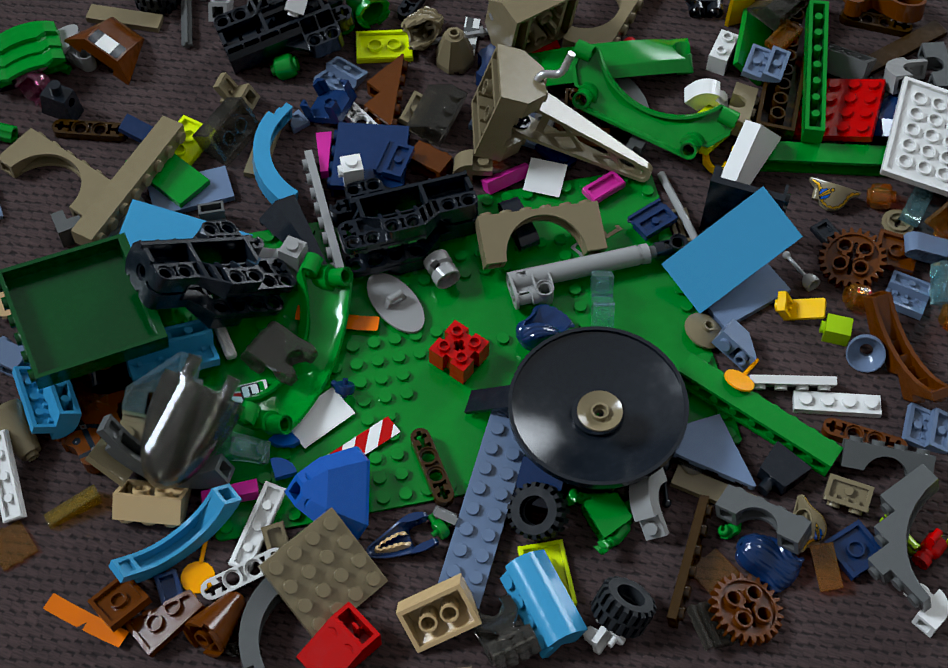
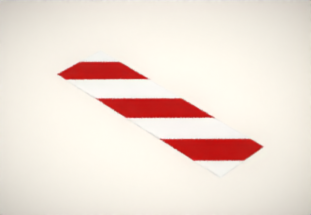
[328,416,400,455]

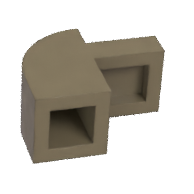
[213,72,260,113]
[453,149,493,183]

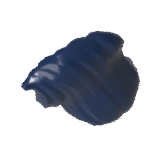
[516,304,575,351]
[735,533,805,594]

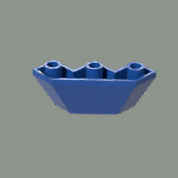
[285,446,370,540]

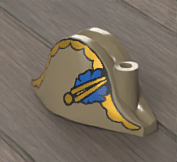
[809,177,862,212]
[793,494,827,553]

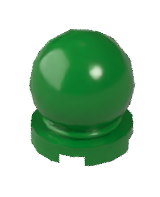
[345,0,390,29]

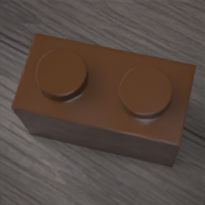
[407,140,453,179]

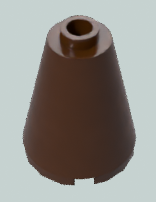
[183,592,246,658]

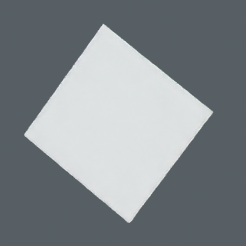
[523,157,567,197]

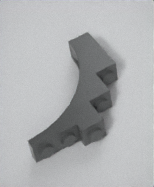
[868,464,939,613]

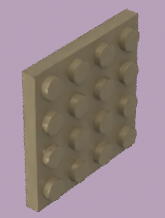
[257,507,388,638]

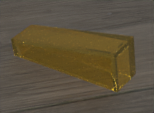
[43,484,103,529]

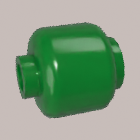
[270,53,300,81]

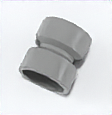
[423,249,460,289]

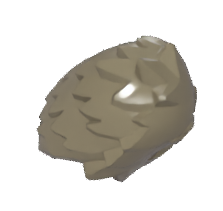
[401,6,444,51]

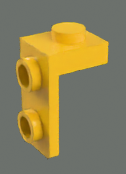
[774,291,826,321]

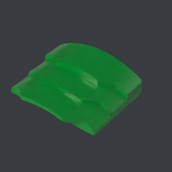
[0,21,66,88]

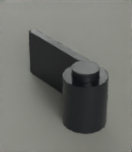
[464,385,510,418]

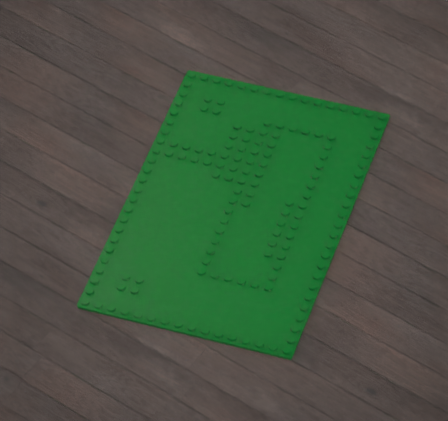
[193,170,742,542]

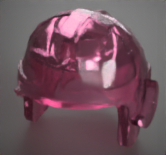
[14,70,51,106]

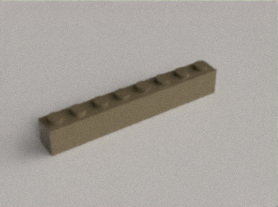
[71,116,186,245]

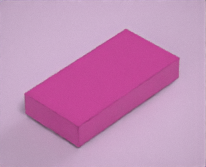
[582,171,626,203]

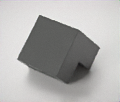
[197,200,227,221]
[50,210,80,247]

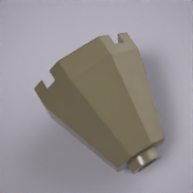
[435,27,474,74]

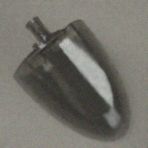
[140,353,246,489]

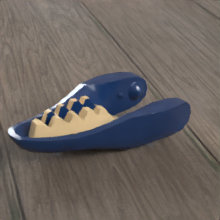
[366,512,439,559]

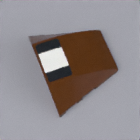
[64,17,144,85]

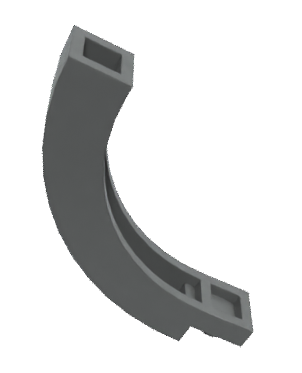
[614,77,649,166]
[96,414,235,489]
[239,578,283,668]

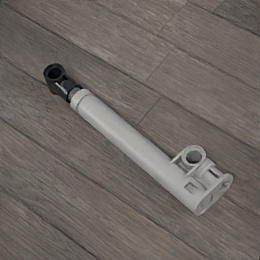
[506,234,688,310]

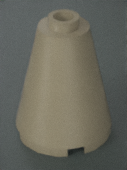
[0,399,41,462]

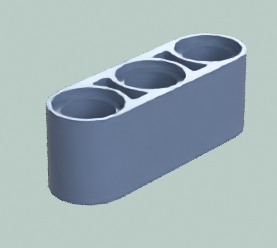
[904,231,948,267]

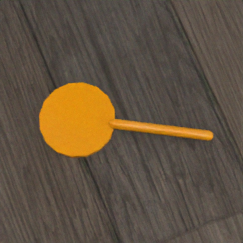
[724,358,759,392]
[181,541,215,594]

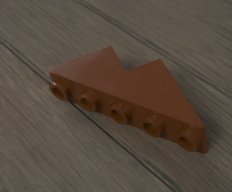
[364,54,408,125]

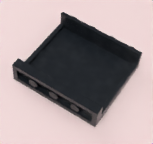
[699,165,791,231]

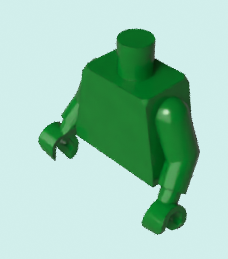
[565,489,633,555]

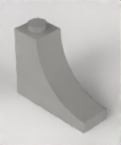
[258,235,308,285]

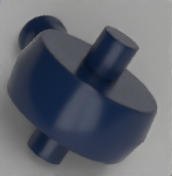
[330,378,355,398]

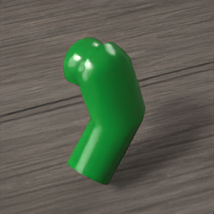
[718,523,742,540]

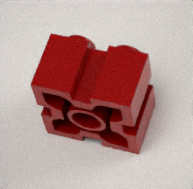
[429,320,490,384]

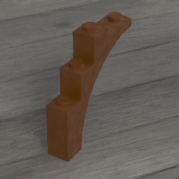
[862,290,948,404]

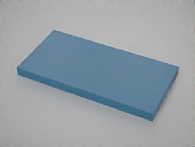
[662,186,803,313]
[119,199,253,247]

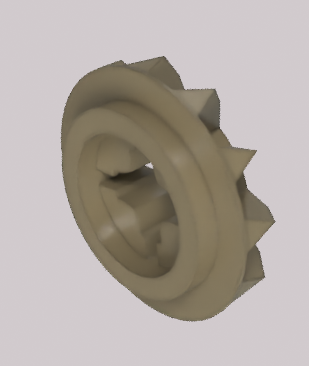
[881,209,914,235]

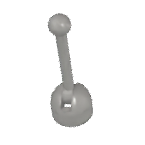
[782,251,820,292]

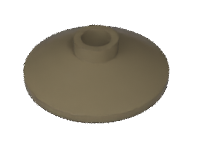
[684,313,721,349]
[577,390,623,432]

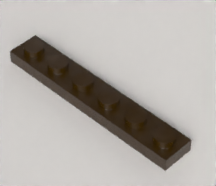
[667,494,713,629]

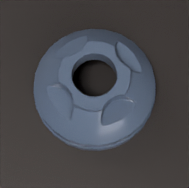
[846,334,886,372]

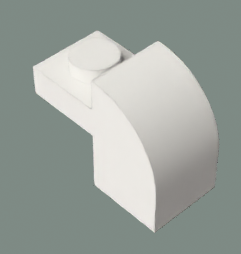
[684,78,728,111]
[904,583,948,638]

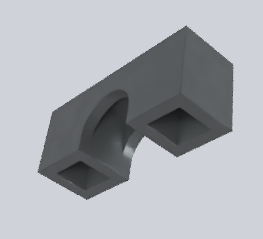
[917,41,948,90]

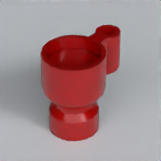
[912,528,948,570]

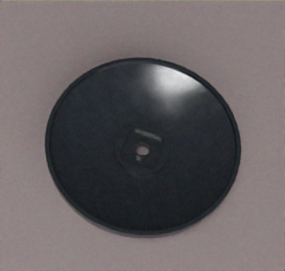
[508,326,689,489]

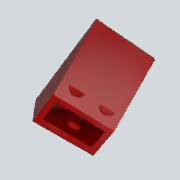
[296,601,382,668]

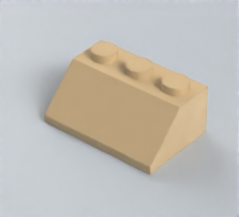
[112,479,191,528]
[396,573,482,653]

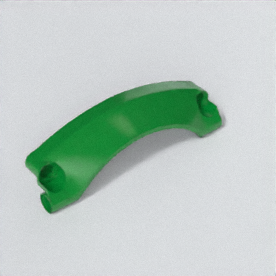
[528,38,694,86]
[235,252,353,435]

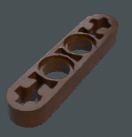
[821,418,908,459]

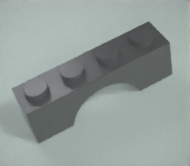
[838,435,936,476]
[715,484,812,555]

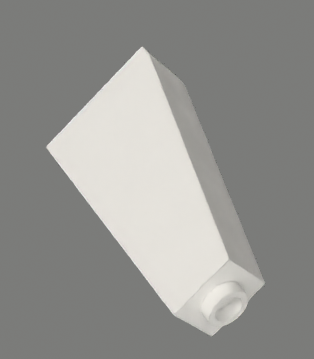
[722,120,781,185]

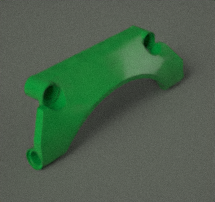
[571,39,741,160]

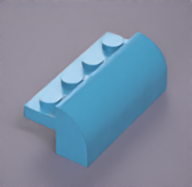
[125,319,220,386]
[12,366,82,440]
[500,549,588,659]

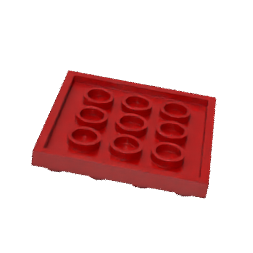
[793,79,887,142]

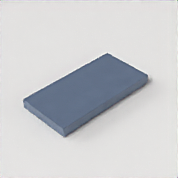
[148,166,235,213]
[706,263,791,328]

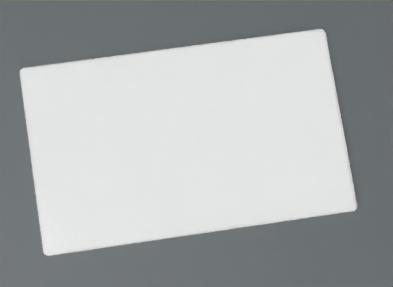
[291,387,355,448]

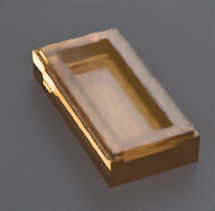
[764,19,803,50]
[810,542,844,593]

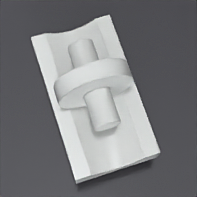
[583,619,626,655]

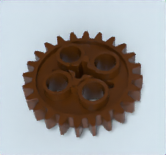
[818,227,887,292]
[708,572,784,647]

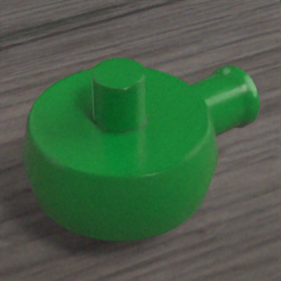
[428,513,450,540]

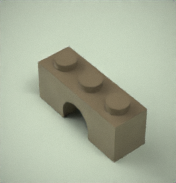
[728,82,760,137]

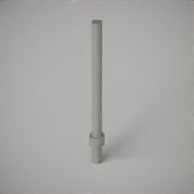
[657,171,698,240]

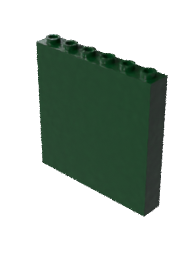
[0,232,169,390]

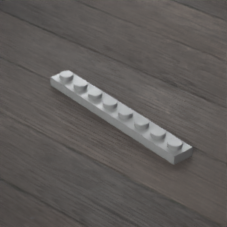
[302,149,344,268]

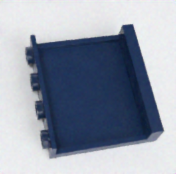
[327,122,410,197]

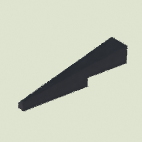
[259,194,327,265]

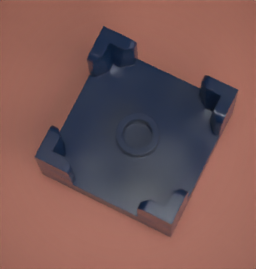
[300,78,357,124]

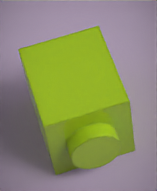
[819,313,853,347]

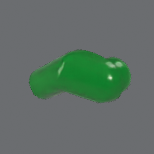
[43,63,72,75]

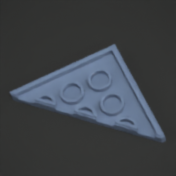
[673,414,756,490]

